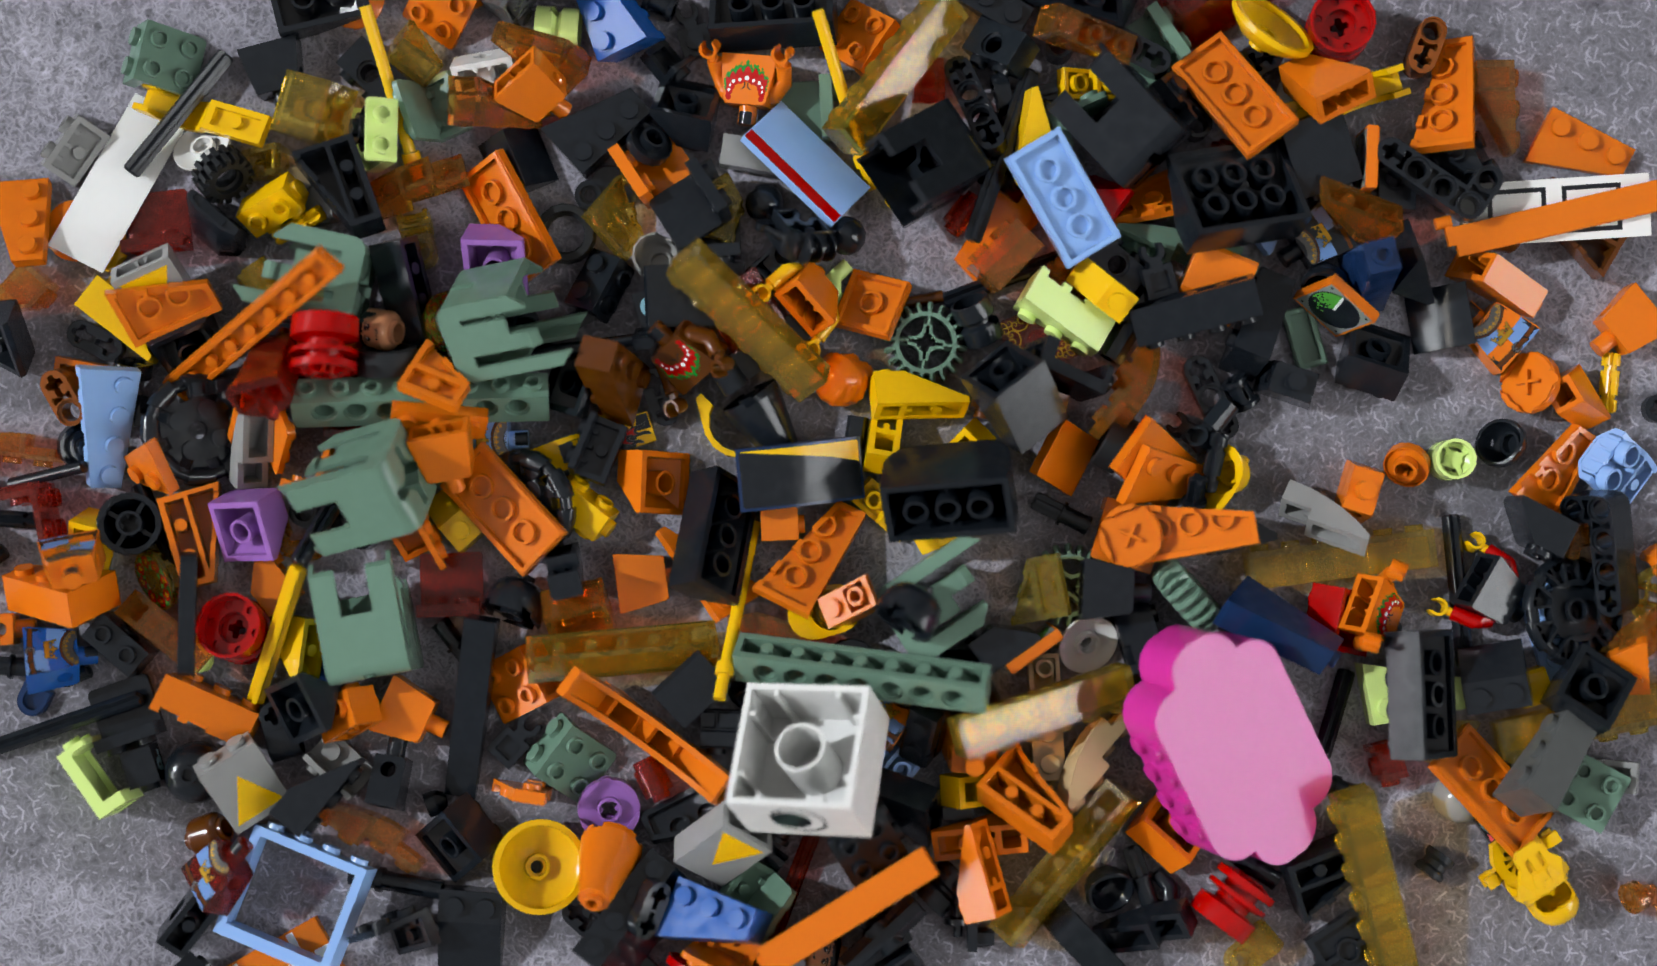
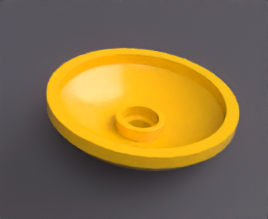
[1232,0,1314,59]
[492,819,580,915]

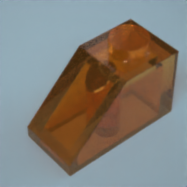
[0,266,60,312]

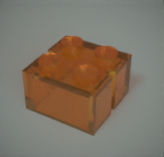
[966,218,1044,294]
[540,577,620,659]

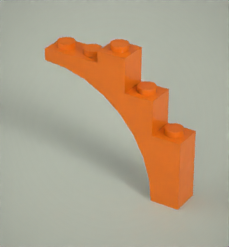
[556,665,730,806]

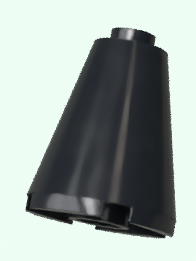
[723,378,798,447]

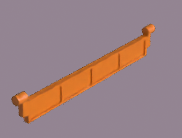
[1433,180,1657,258]

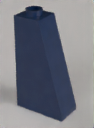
[1337,236,1402,312]
[1213,576,1344,675]

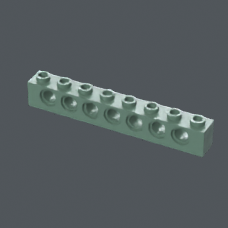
[290,373,550,428]
[732,632,991,714]

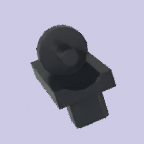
[944,904,994,952]

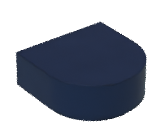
[17,680,56,716]

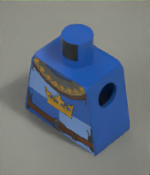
[22,627,98,695]

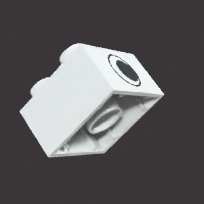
[725,683,890,838]

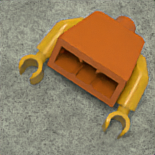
[746,262,839,360]

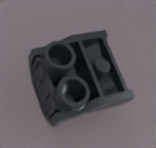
[186,189,250,257]

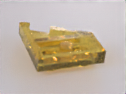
[581,174,644,261]
[1011,552,1072,626]

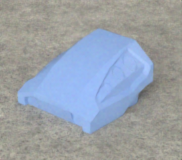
[1578,428,1657,508]

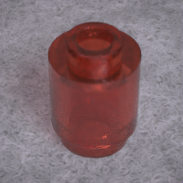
[943,190,977,238]
[633,756,674,803]

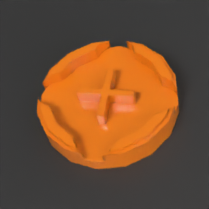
[1500,351,1561,414]
[1098,504,1163,568]

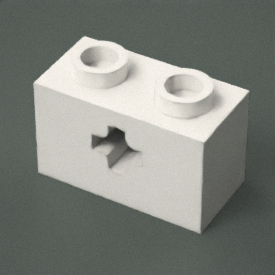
[450,46,518,97]

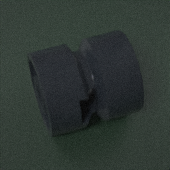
[950,291,1004,349]
[915,861,959,918]

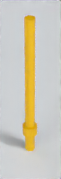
[359,4,427,190]
[812,8,877,192]
[713,520,761,701]

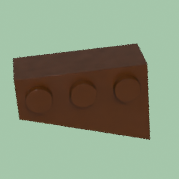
[575,335,650,427]

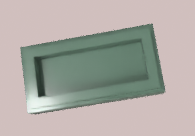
[1283,306,1329,369]

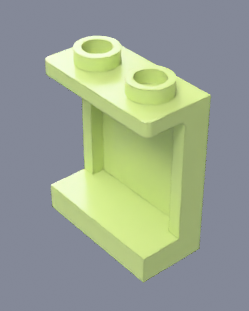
[349,96,398,173]
[56,733,144,820]

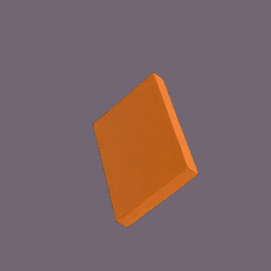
[1109,415,1197,507]

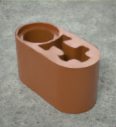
[1402,16,1447,79]
[40,368,82,426]

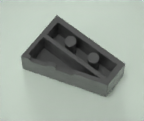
[1492,710,1597,817]

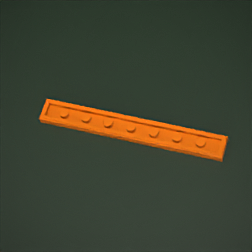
[162,245,345,401]

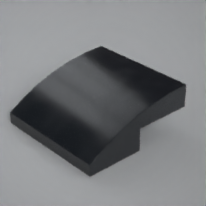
[1404,281,1477,355]

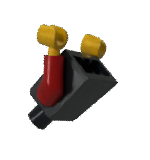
[1426,532,1525,628]

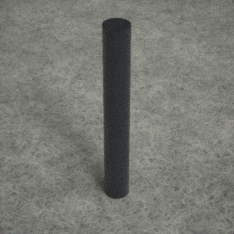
[7,461,88,490]

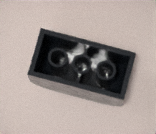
[879,440,1018,543]

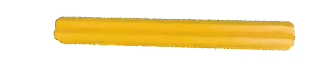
[247,564,307,705]

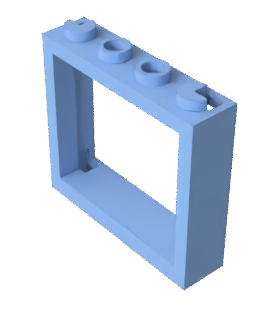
[213,820,378,966]

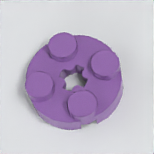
[577,776,640,830]

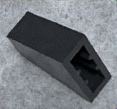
[877,767,942,848]

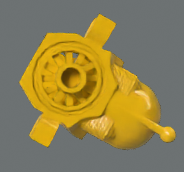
[1477,827,1579,926]

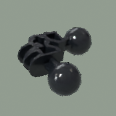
[745,184,866,264]

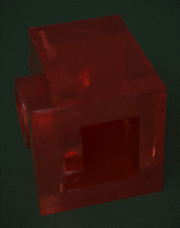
[1362,739,1409,787]

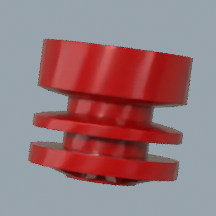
[1304,0,1376,63]
[289,310,360,379]
[196,593,272,665]
[1190,861,1275,945]

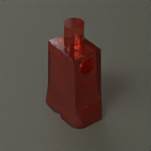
[226,327,299,421]

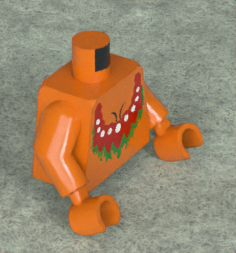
[699,39,795,127]
[1338,558,1409,654]

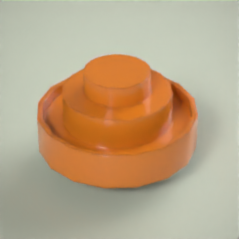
[1383,442,1432,487]

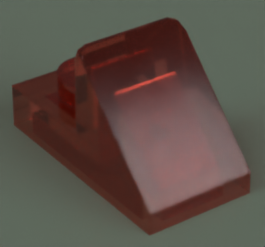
[912,57,945,104]

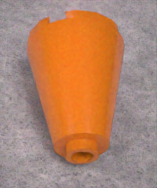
[578,822,643,911]

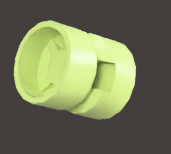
[534,5,583,49]
[1427,438,1477,481]

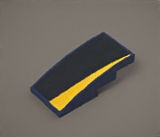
[735,435,865,513]

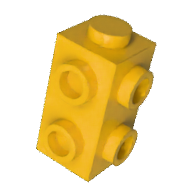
[235,171,309,238]
[557,474,620,542]

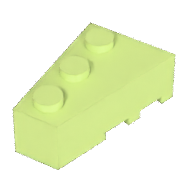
[1012,265,1116,357]
[1354,662,1466,726]

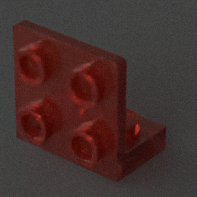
[120,189,194,258]
[0,481,68,541]
[416,552,485,618]

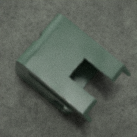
[231,223,376,318]
[436,257,588,382]
[277,418,437,556]
[877,536,988,657]
[308,549,424,686]

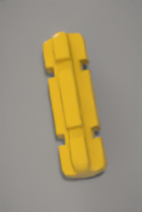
[271,205,327,245]
[1599,352,1621,414]

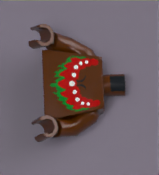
[647,319,734,418]

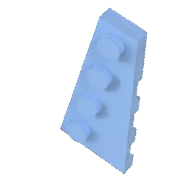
[75,364,141,489]

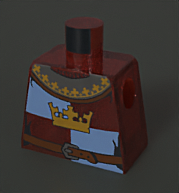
[181,836,253,916]

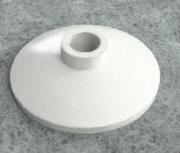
[173,131,231,171]
[1058,618,1118,673]

